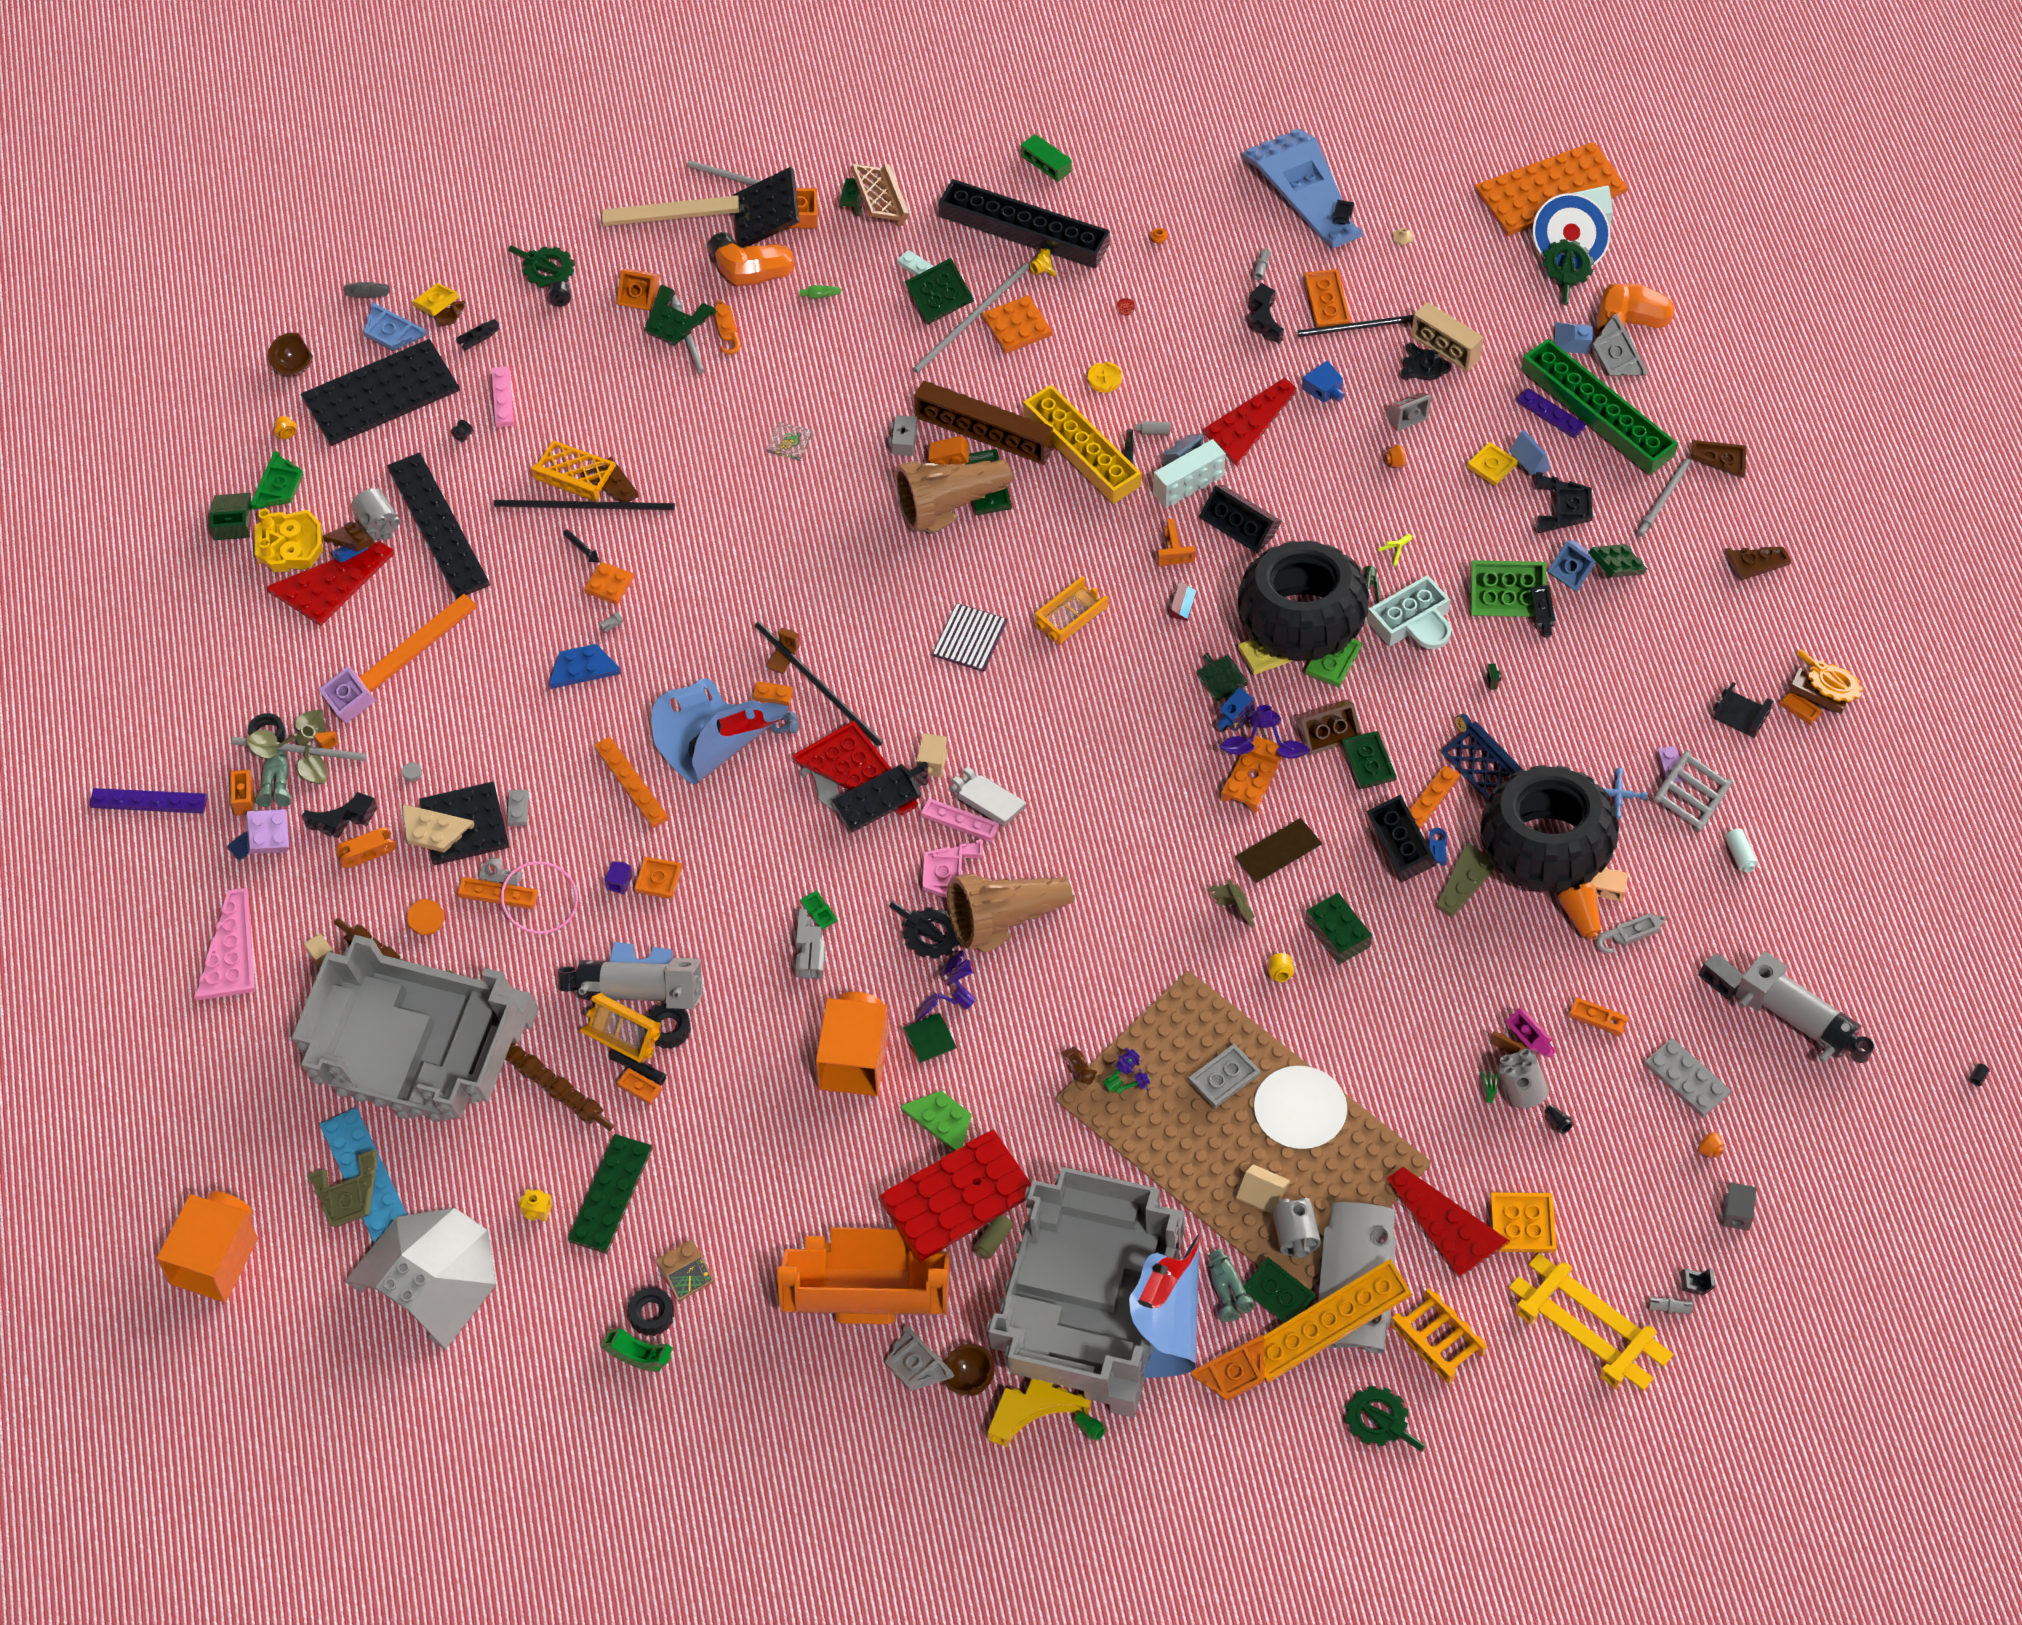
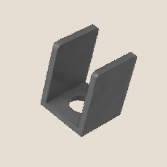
[1722,1183,1757,1231]

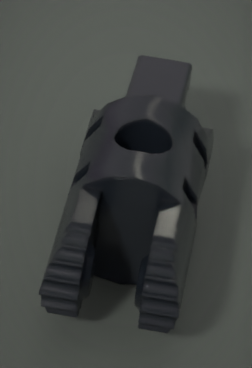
[456,319,499,350]

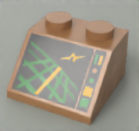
[656,1240,714,1302]

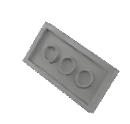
[1644,1038,1731,1118]

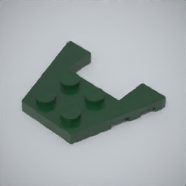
[645,284,717,346]

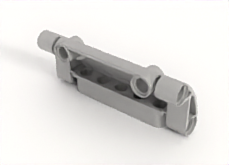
[1318,1202,1396,1353]

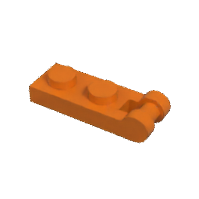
[1569,997,1629,1037]

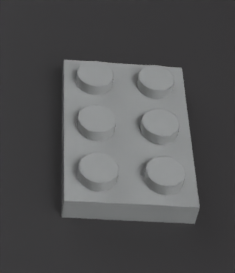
[1188,1044,1261,1109]

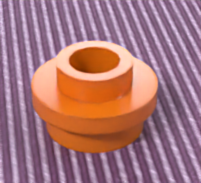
[1151,228,1168,244]

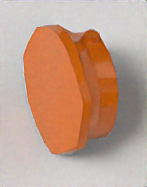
[407,899,445,936]

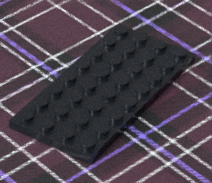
[301,339,460,447]

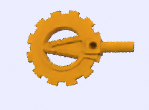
[1797,649,1863,702]

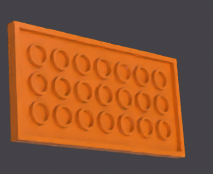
[1475,142,1628,236]

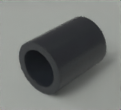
[1969,1063,1990,1086]

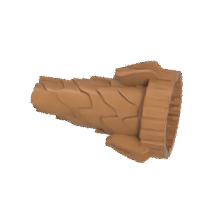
[895,459,1013,534]
[947,873,1075,953]

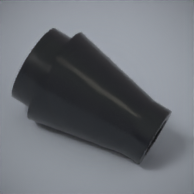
[1544,1105,1573,1134]

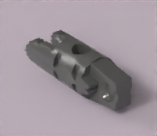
[344,282,391,298]

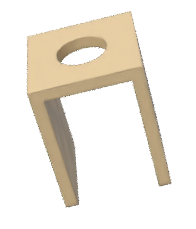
[917,733,948,778]

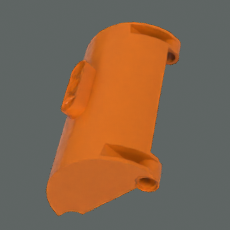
[777,1227,950,1324]

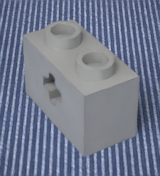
[889,415,918,456]

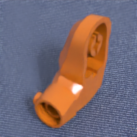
[1596,283,1675,336]

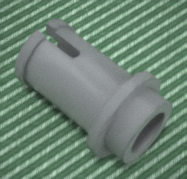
[599,612,623,633]

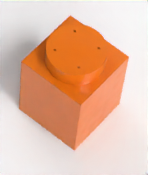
[816,992,889,1096]
[157,1191,258,1303]

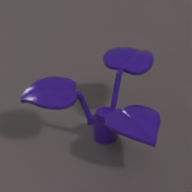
[1219,704,1310,759]
[915,950,976,1022]

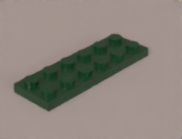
[568,1134,653,1254]

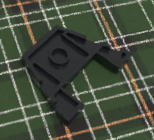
[1536,472,1593,533]

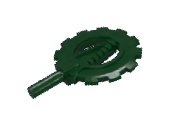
[1543,239,1594,305]
[508,245,575,288]
[1345,1386,1426,1452]

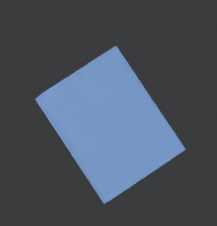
[1509,430,1550,475]

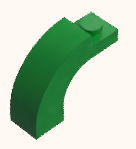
[601,1328,673,1372]

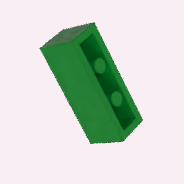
[1021,134,1072,182]

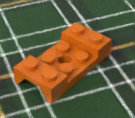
[1221,734,1283,813]

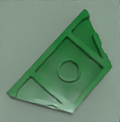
[250,451,304,510]

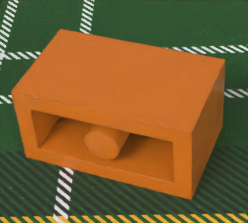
[928,435,970,465]
[231,769,255,816]

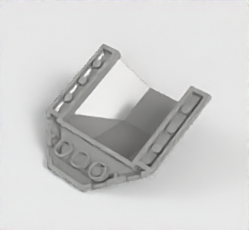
[345,1208,496,1350]

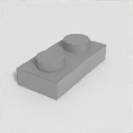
[508,790,529,827]

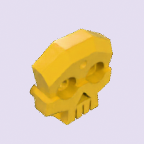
[255,509,323,573]

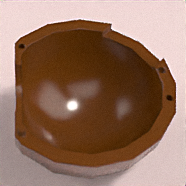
[268,333,313,376]
[943,1344,995,1397]

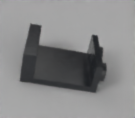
[1713,682,1774,738]

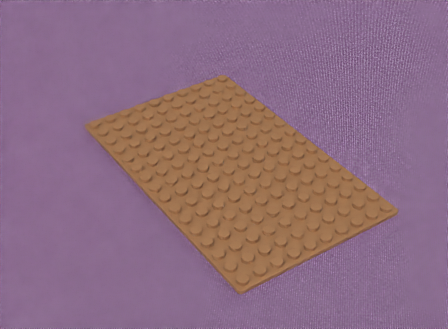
[1057,971,1431,1290]

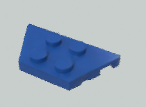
[549,644,621,689]

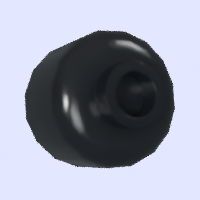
[548,281,571,307]

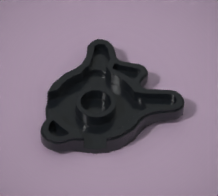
[1401,343,1452,381]

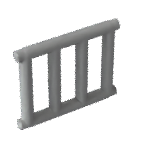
[1653,750,1732,832]

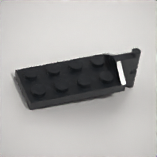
[832,762,928,833]

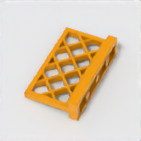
[531,440,616,502]

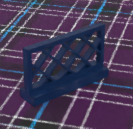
[1441,721,1523,801]

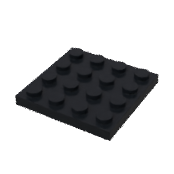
[733,167,800,248]
[419,781,510,866]

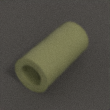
[974,1215,1014,1259]

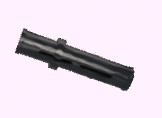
[610,1050,667,1086]

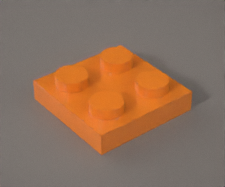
[584,562,634,605]
[634,856,683,900]

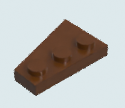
[1691,440,1747,478]
[580,457,639,502]
[323,522,375,551]
[1724,547,1792,580]
[1789,666,1847,714]

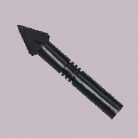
[563,529,600,563]

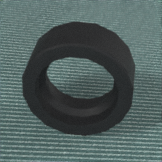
[248,713,286,743]

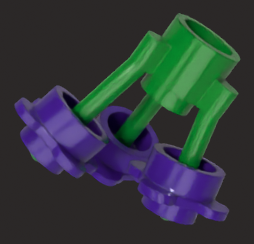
[1103,1048,1151,1094]

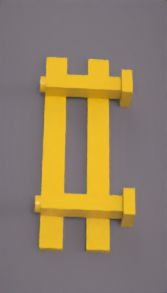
[1508,1253,1674,1391]

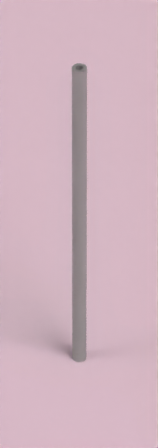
[913,263,1030,373]

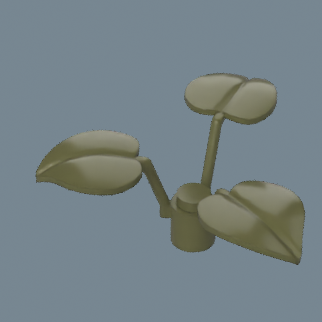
[246,710,327,784]

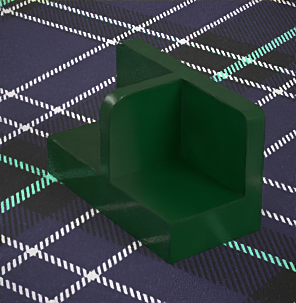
[840,178,864,216]

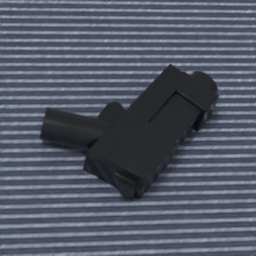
[1124,429,1134,464]

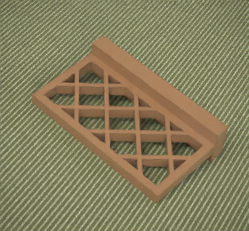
[850,164,910,226]

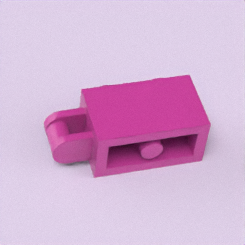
[1505,1008,1555,1058]

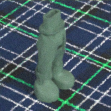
[255,750,292,807]
[1208,1249,1255,1322]

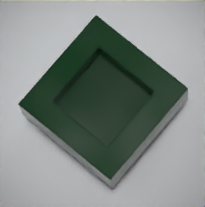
[1486,663,1502,690]

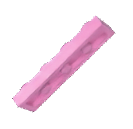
[492,366,514,427]
[921,798,999,842]

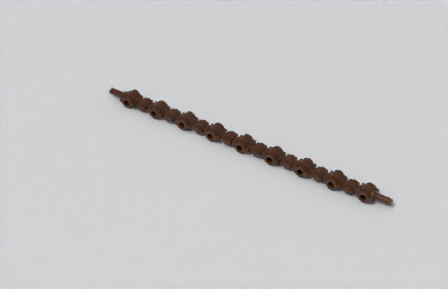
[334,918,614,1131]

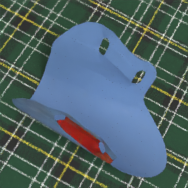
[651,678,789,784]
[1129,1234,1200,1378]

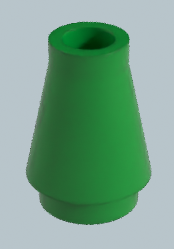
[1074,1412,1106,1441]

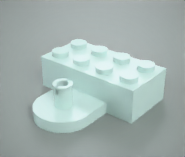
[1367,575,1451,649]

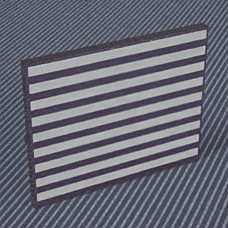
[932,603,1008,672]

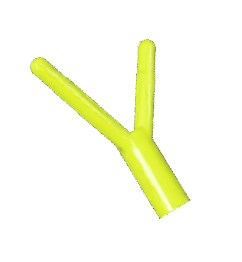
[1378,534,1412,566]

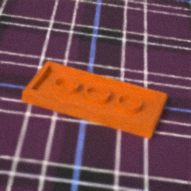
[1304,269,1351,328]

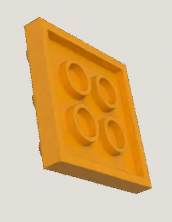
[1490,1192,1557,1253]

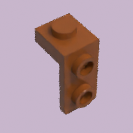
[767,628,800,674]
[1490,1031,1529,1054]

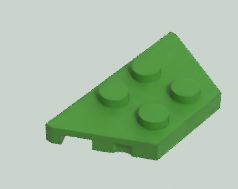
[901,1091,972,1152]

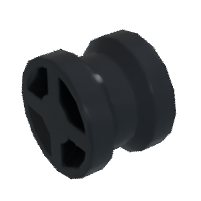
[451,419,473,442]

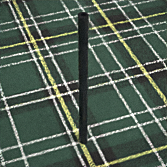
[1297,314,1414,337]

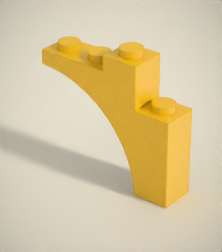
[988,1379,1091,1448]

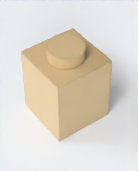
[304,933,334,969]

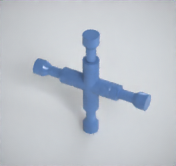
[1604,768,1648,820]

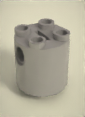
[351,488,401,540]
[1498,1049,1549,1109]
[1272,1198,1321,1258]

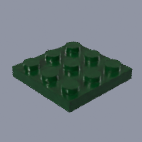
[905,258,974,325]

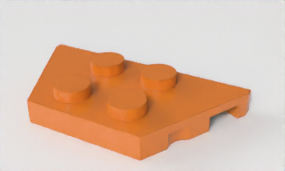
[1190,1335,1265,1401]

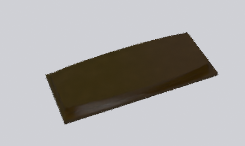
[1235,818,1322,883]

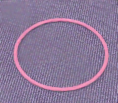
[501,861,578,934]

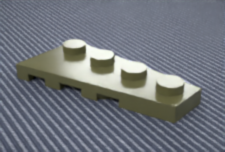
[1437,842,1495,918]

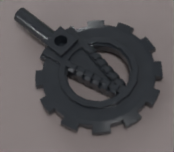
[889,901,960,959]

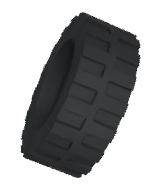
[647,1004,691,1049]
[627,1287,675,1336]

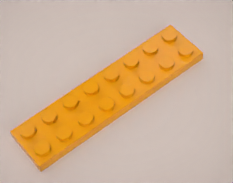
[1263,1258,1413,1383]

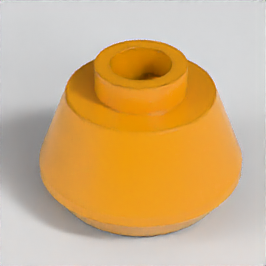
[274,416,298,439]

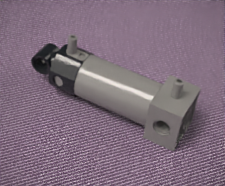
[1735,951,1874,1063]
[557,958,702,1009]

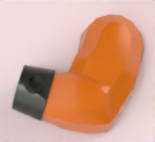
[708,232,795,287]

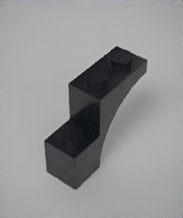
[1248,283,1284,344]
[302,792,377,838]

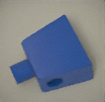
[1302,360,1345,402]

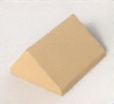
[1236,1164,1291,1215]

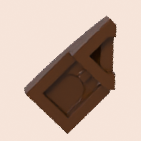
[434,300,466,327]

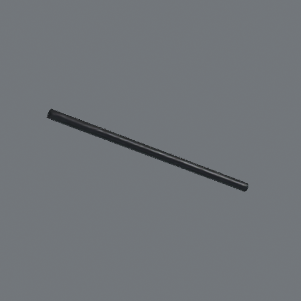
[494,500,675,510]
[754,621,883,747]

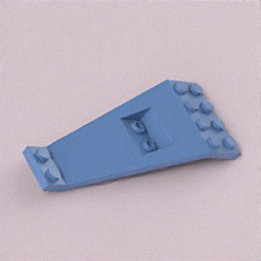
[1241,129,1363,248]

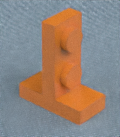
[1158,518,1196,566]

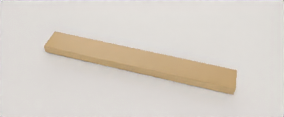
[602,196,739,226]

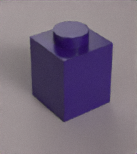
[605,861,633,895]

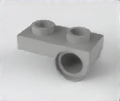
[479,858,523,885]

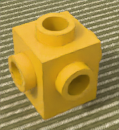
[519,1189,553,1222]

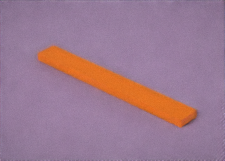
[360,594,477,692]

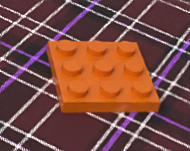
[982,295,1052,354]

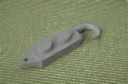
[1596,913,1667,953]

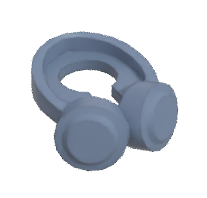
[769,711,799,734]

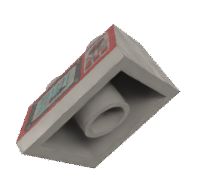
[1387,393,1432,432]

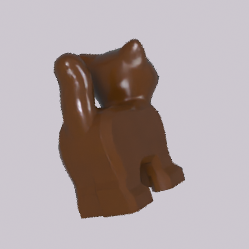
[1061,1046,1097,1085]

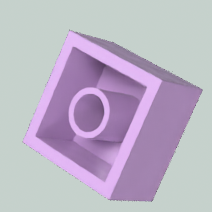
[319,666,376,724]
[245,809,289,854]

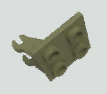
[1209,879,1255,927]

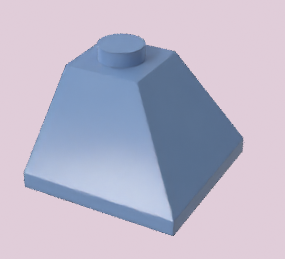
[1555,322,1593,354]
[1548,540,1596,592]

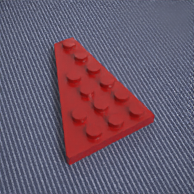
[266,541,394,626]
[792,721,918,815]

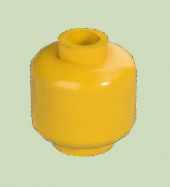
[1267,953,1294,982]

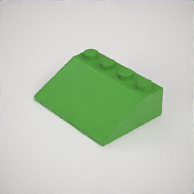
[1470,560,1547,617]

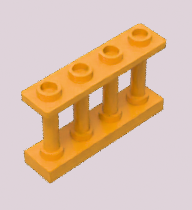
[1390,1288,1487,1385]

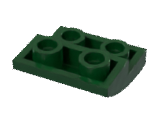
[903,1013,957,1064]

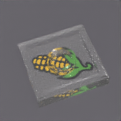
[766,422,812,461]

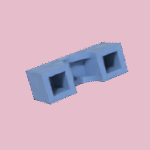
[609,942,674,964]

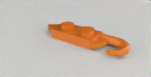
[714,299,741,355]

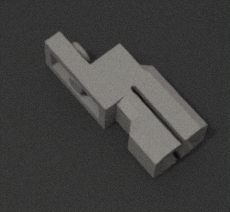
[795,909,826,979]

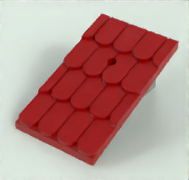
[878,1129,1031,1263]

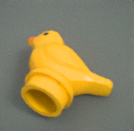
[1030,248,1057,277]

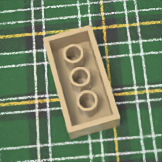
[1411,302,1484,372]

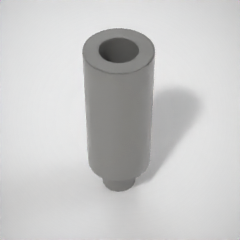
[1135,421,1171,435]

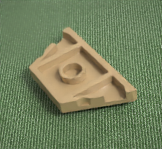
[403,805,474,852]

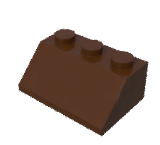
[1294,699,1361,755]

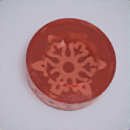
[1117,298,1135,315]

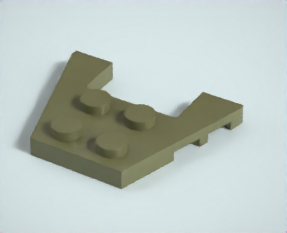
[307,1150,378,1228]

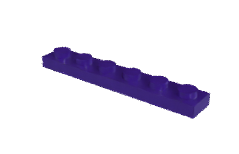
[89,788,208,814]

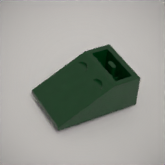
[209,492,251,540]

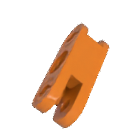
[335,827,396,868]

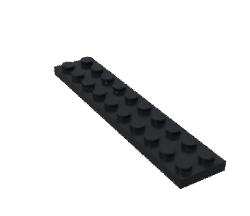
[387,452,490,599]

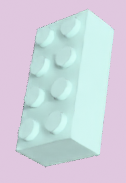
[1153,439,1226,508]

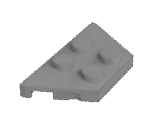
[1592,313,1649,376]
[885,1325,954,1391]

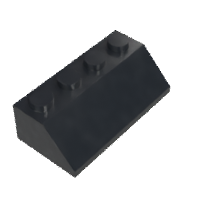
[1199,485,1282,553]

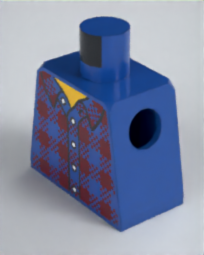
[1215,687,1256,733]

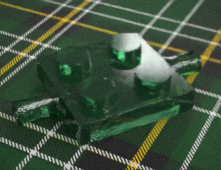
[1196,653,1248,702]

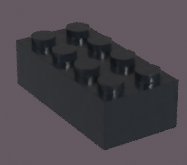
[1366,794,1437,882]

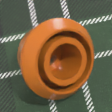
[1385,444,1406,468]
[1698,1132,1725,1158]

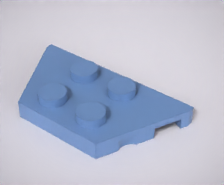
[364,302,427,351]

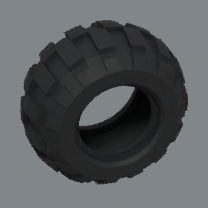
[1238,540,1369,661]
[1480,765,1619,893]

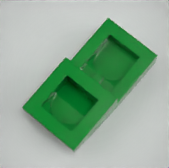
[800,890,838,930]

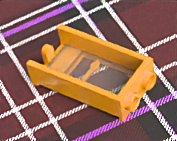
[1035,576,1108,646]
[580,992,662,1063]

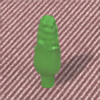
[800,285,841,299]

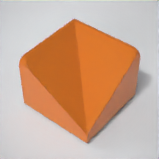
[314,731,339,749]

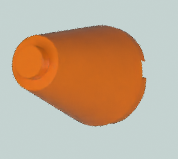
[1558,883,1601,940]

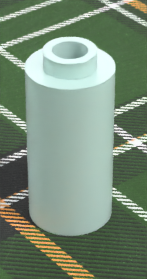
[1725,829,1757,872]

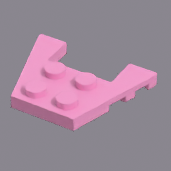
[922,840,983,899]

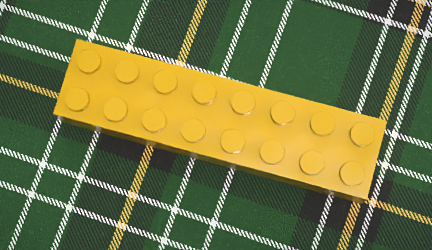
[1023,385,1142,504]

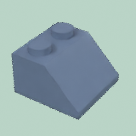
[1162,434,1204,467]

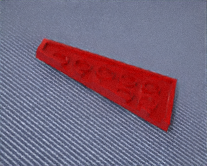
[1203,377,1297,466]
[1387,1167,1510,1278]

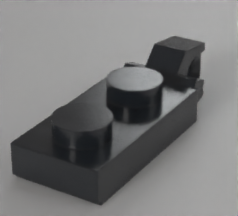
[1530,585,1556,638]

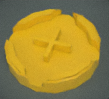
[1087,362,1122,393]

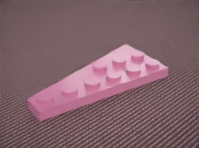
[194,888,255,1001]

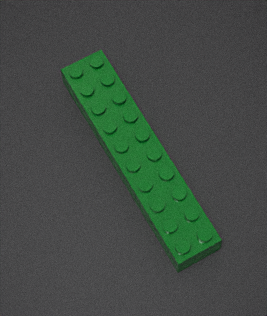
[1521,338,1678,475]

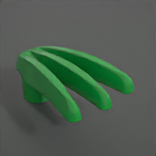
[1480,1071,1499,1103]

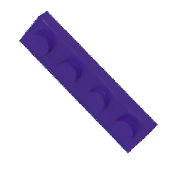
[1517,388,1586,439]

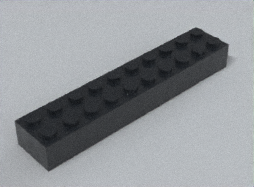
[938,179,1110,268]

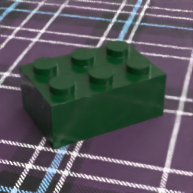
[1305,892,1372,965]

